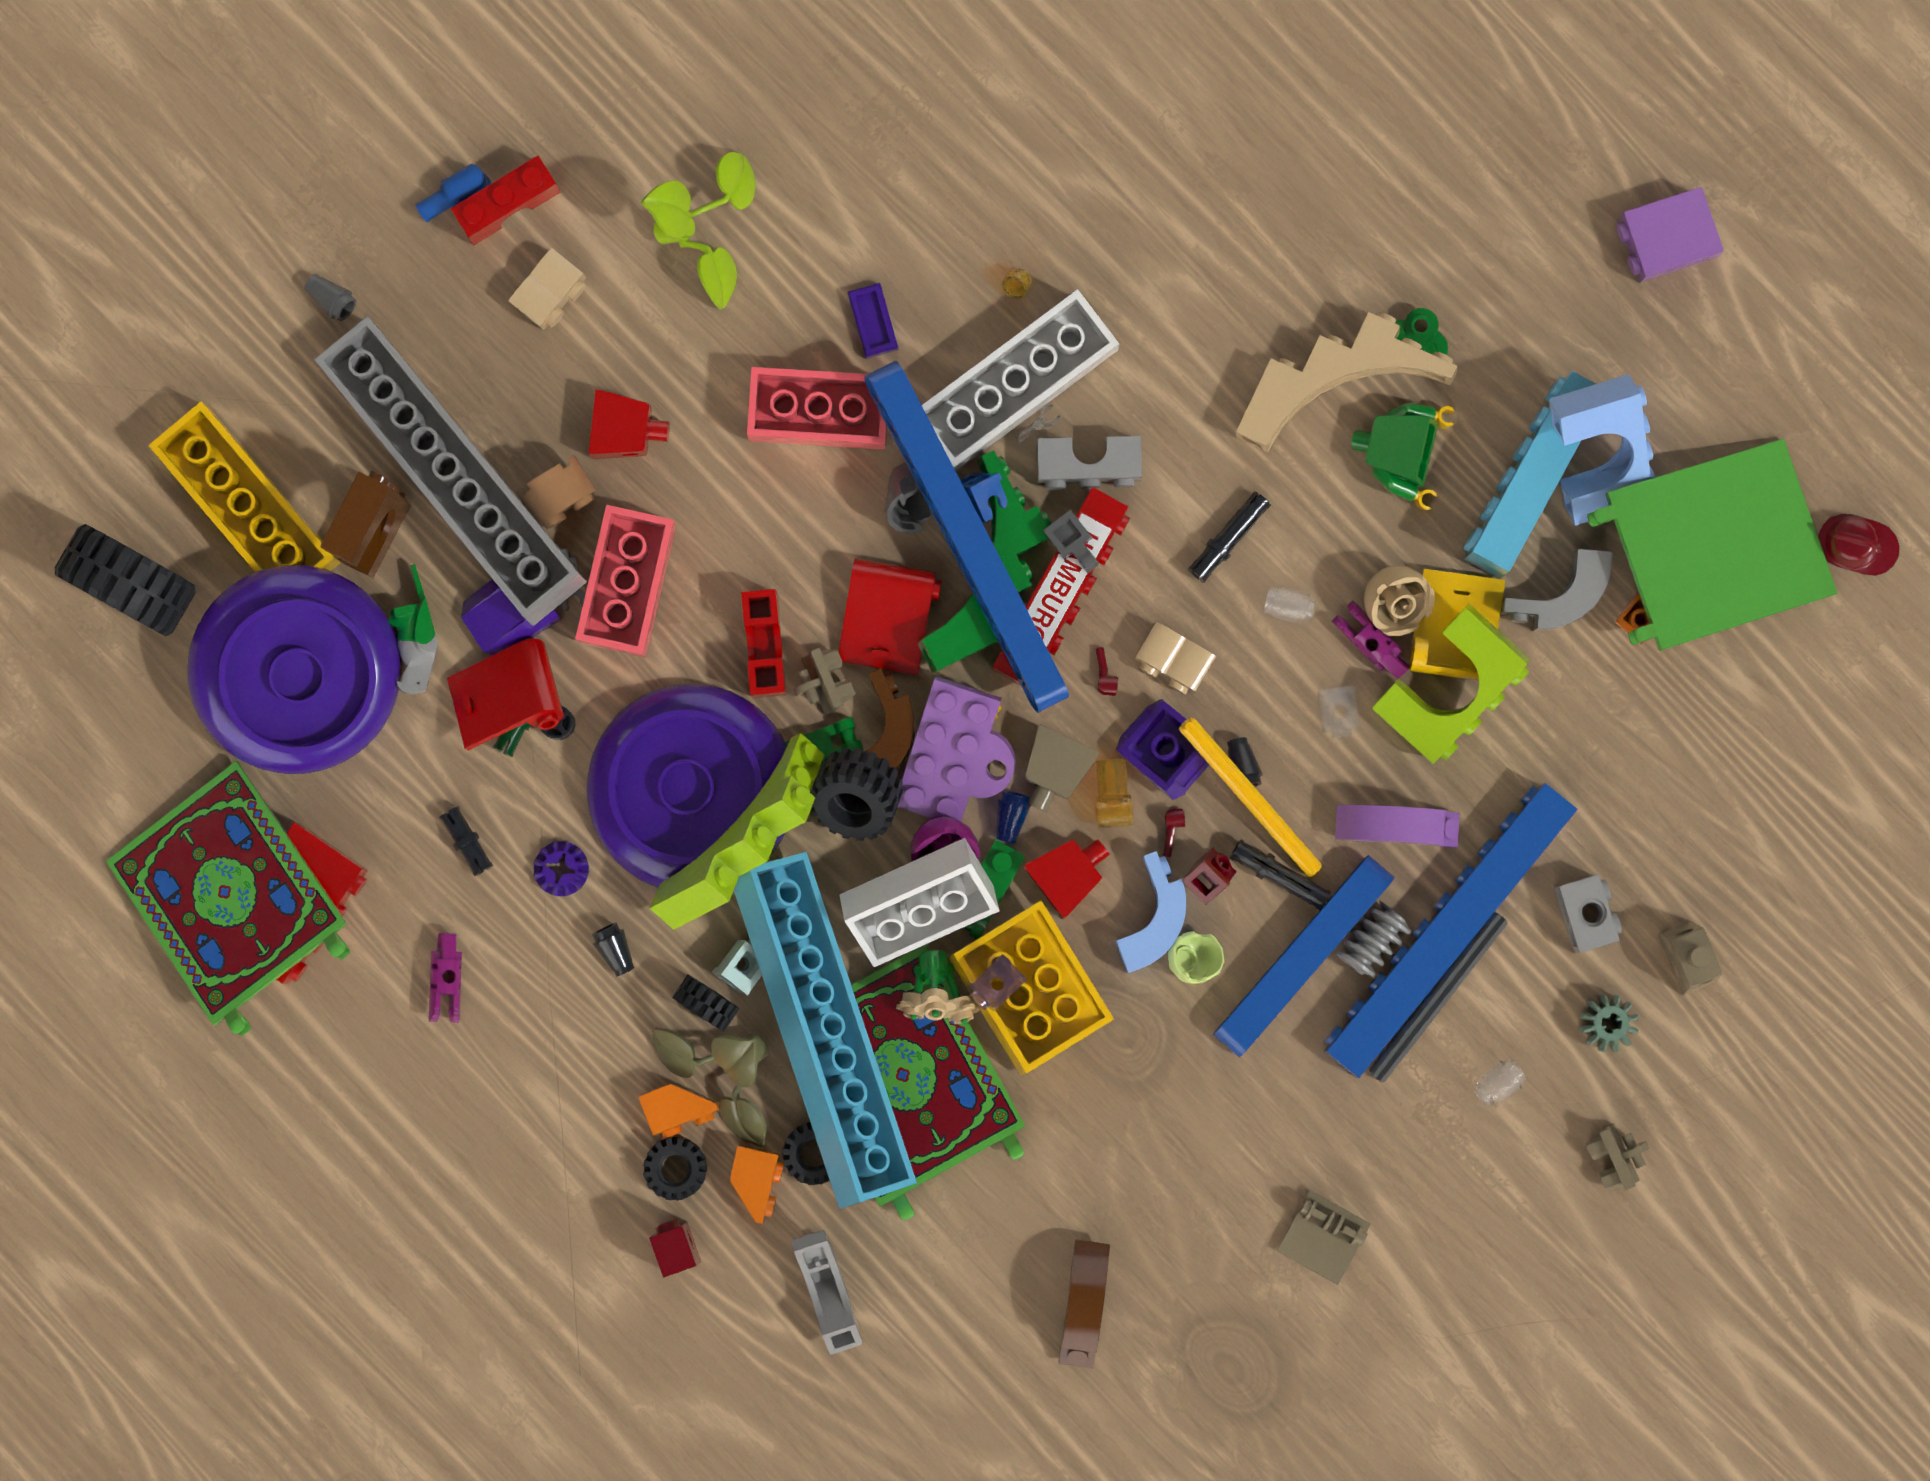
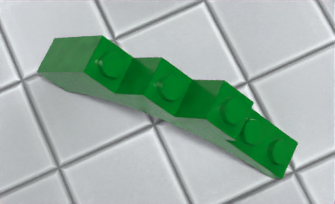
[918,450,1052,674]

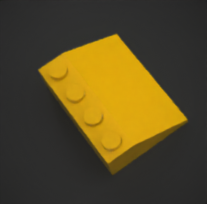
[949,900,1114,1076]

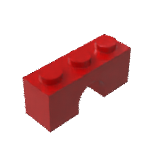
[451,155,561,246]
[741,589,787,699]

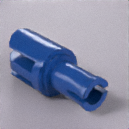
[415,164,491,223]

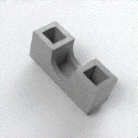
[1037,436,1142,490]

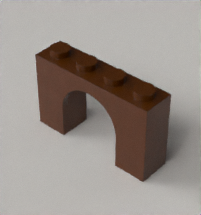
[320,471,411,578]

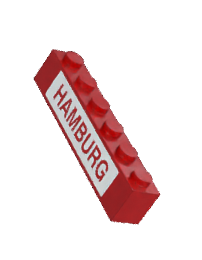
[992,487,1131,686]

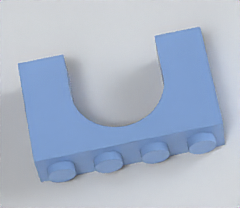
[1549,374,1655,526]

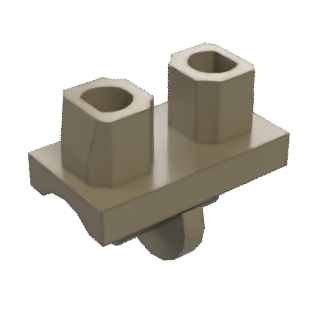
[793,648,855,715]
[1586,1123,1649,1190]

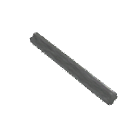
[1369,912,1507,1083]

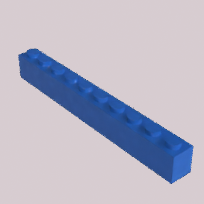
[1324,783,1578,1078]

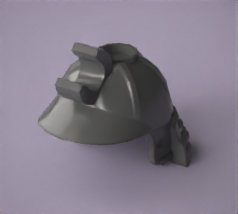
[885,462,931,533]

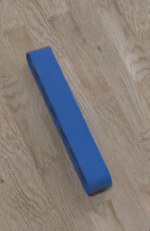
[1213,855,1395,1058]

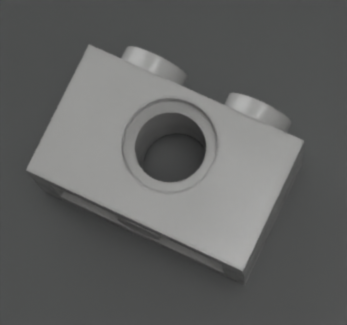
[1554,874,1622,953]

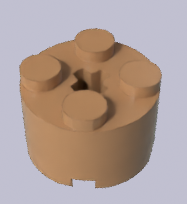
[516,455,597,529]

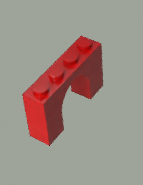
[276,822,368,984]

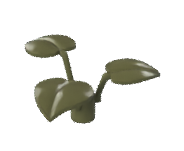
[652,1028,769,1146]

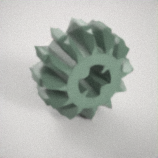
[1579,994,1639,1052]

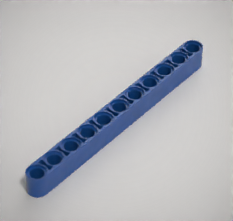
[864,361,1069,713]

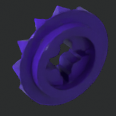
[534,841,589,896]

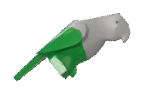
[388,564,438,695]

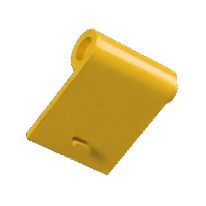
[1409,568,1505,681]

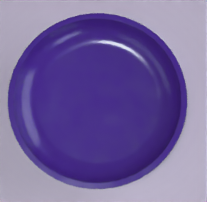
[187,565,401,774]
[587,684,787,888]

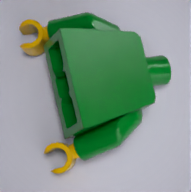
[1351,402,1455,510]

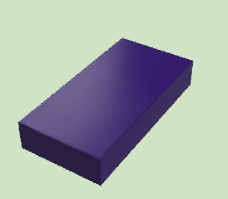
[847,283,899,359]

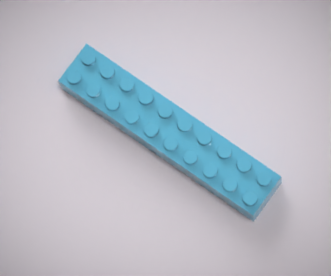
[734,852,917,1209]

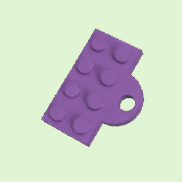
[898,676,1016,821]

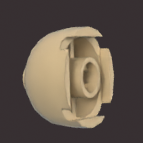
[1363,566,1435,636]

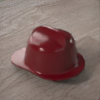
[1818,514,1900,576]

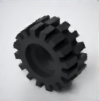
[672,974,740,1032]
[782,1122,830,1185]
[643,1137,707,1201]

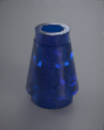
[996,791,1031,843]

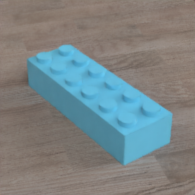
[1463,371,1596,579]

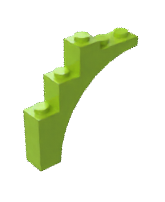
[649,733,824,930]

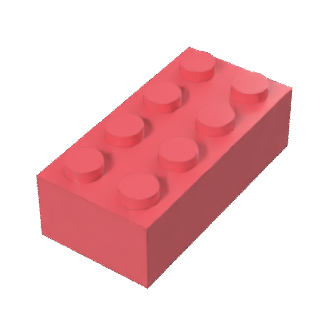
[747,367,887,450]
[575,505,677,658]

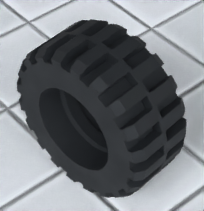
[55,524,196,637]

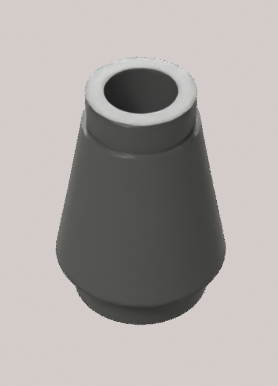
[304,274,356,321]

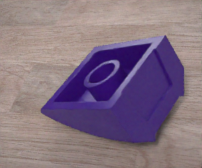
[461,579,561,655]
[1116,699,1209,800]

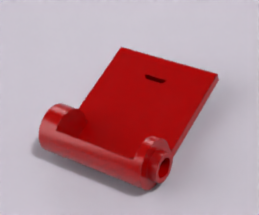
[838,558,942,675]
[447,639,564,751]

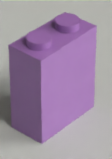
[1616,187,1724,283]

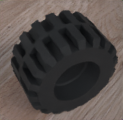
[810,748,903,841]

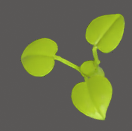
[640,152,756,310]

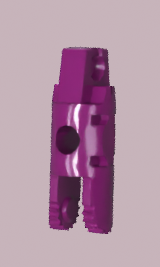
[1332,600,1409,679]
[428,933,462,1023]

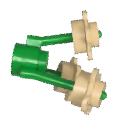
[896,950,981,1024]

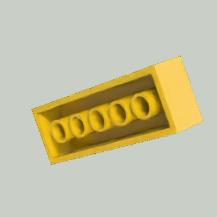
[148,401,341,572]

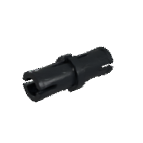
[439,806,493,877]

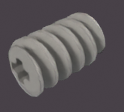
[1336,901,1411,977]

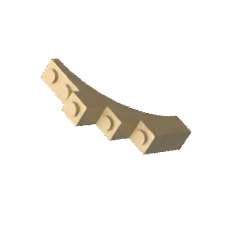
[1236,312,1457,453]

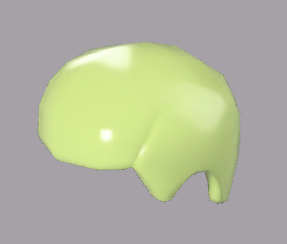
[1168,931,1225,984]

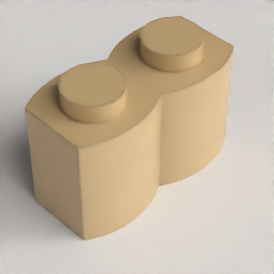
[509,248,586,330]
[1135,621,1216,695]

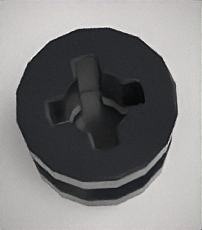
[541,706,576,740]

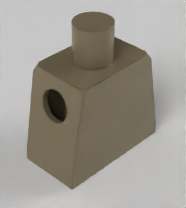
[1024,725,1100,813]
[1659,921,1722,995]

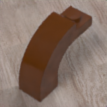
[864,668,914,769]
[1058,1239,1110,1368]

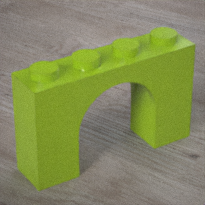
[1372,603,1530,764]

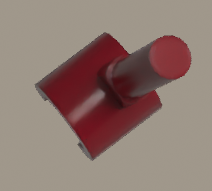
[1096,647,1118,696]
[1163,809,1185,857]

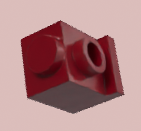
[1182,847,1237,905]

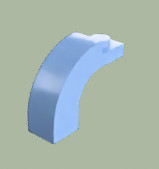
[1115,851,1186,973]

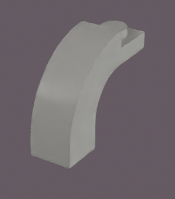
[1500,549,1613,632]
[791,1230,863,1355]

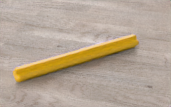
[1179,717,1322,877]

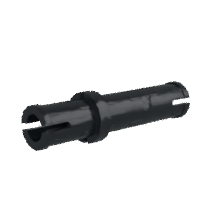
[1188,491,1271,583]
[1230,840,1331,910]

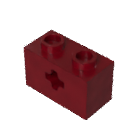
[649,1219,701,1278]

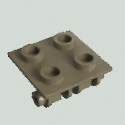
[1277,1190,1371,1285]

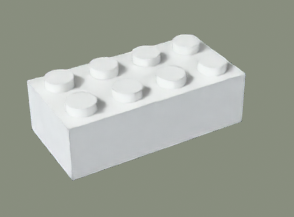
[839,838,999,967]

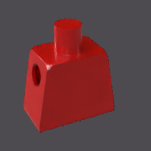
[588,389,670,459]
[1023,838,1110,919]

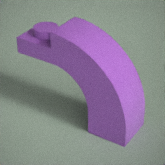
[1335,805,1460,847]

